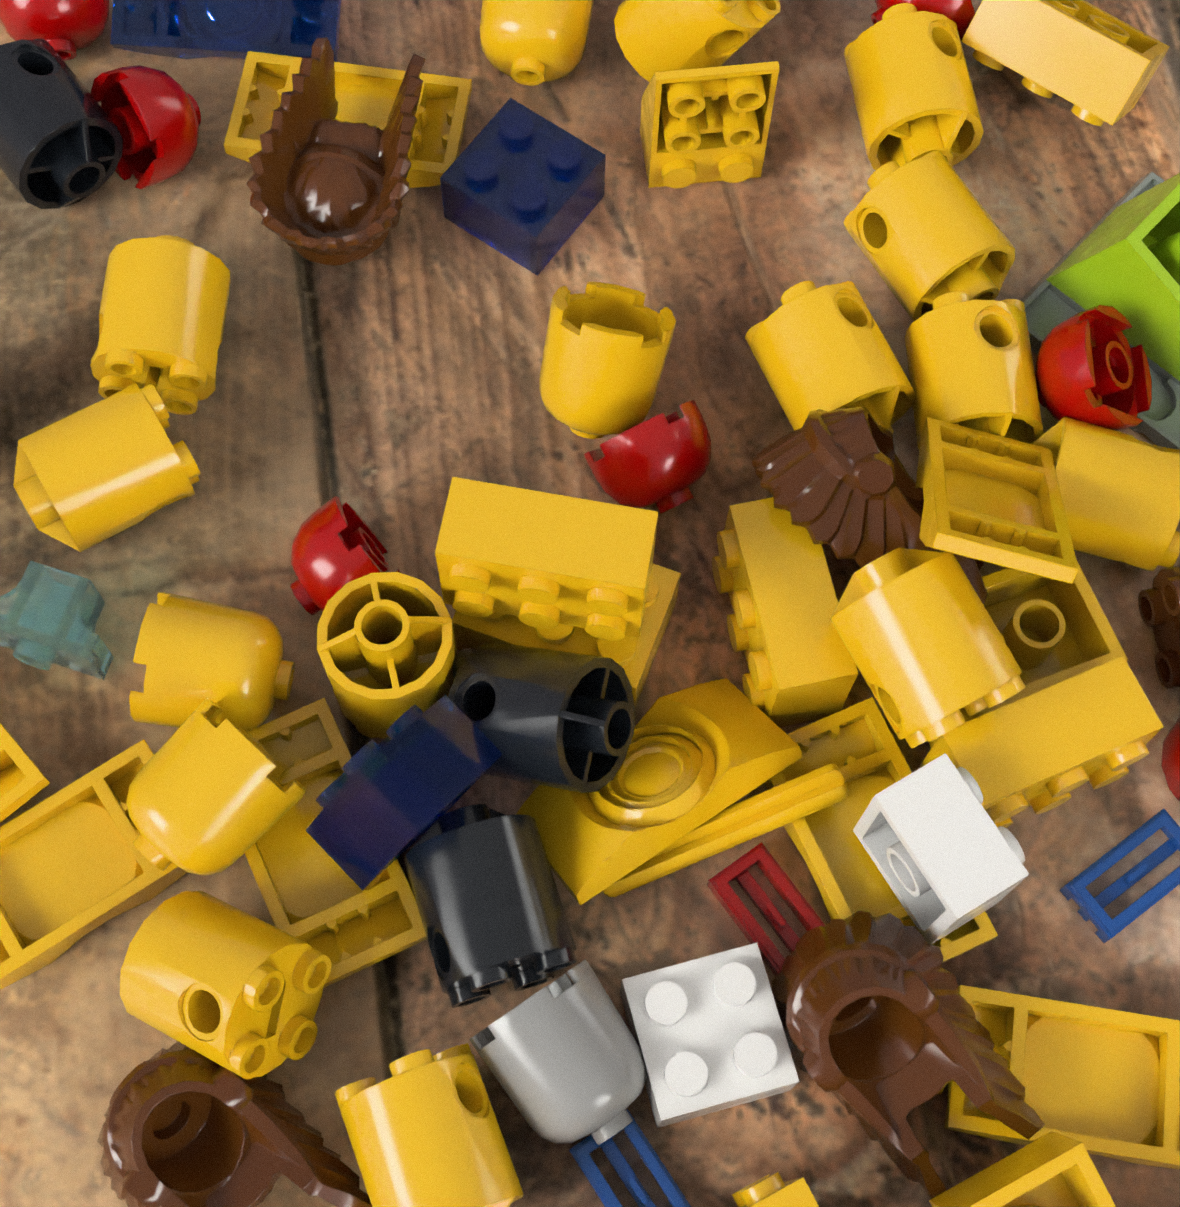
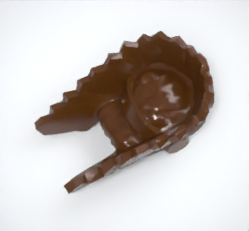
[247,37,425,266]
[752,406,988,605]
[771,911,1045,1199]
[98,1042,372,1207]

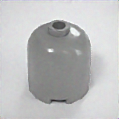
[470,959,647,1145]

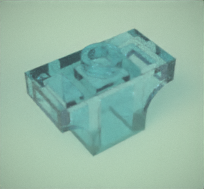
[0,560,114,680]

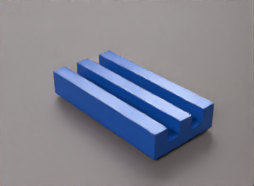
[1060,809,1180,943]
[569,1109,691,1207]

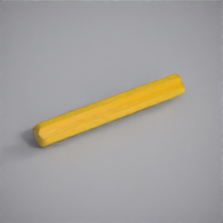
[603,764,849,897]

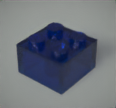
[440,98,606,276]
[306,694,503,890]

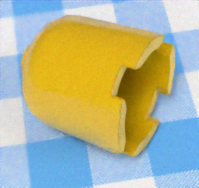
[480,0,594,86]
[539,282,676,439]
[129,592,295,732]
[126,697,307,876]

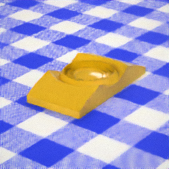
[224,51,472,188]
[916,417,1079,584]
[515,678,803,906]
[245,697,427,988]
[765,697,998,962]
[0,739,187,990]
[945,985,1180,1170]

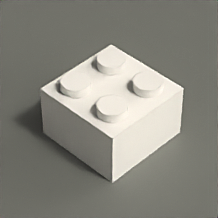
[853,753,1029,945]
[620,942,800,1128]

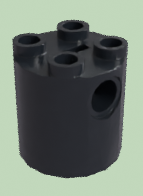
[0,38,123,209]
[438,643,635,793]
[404,804,577,1008]

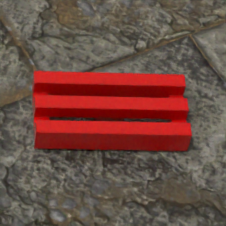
[707,842,825,977]

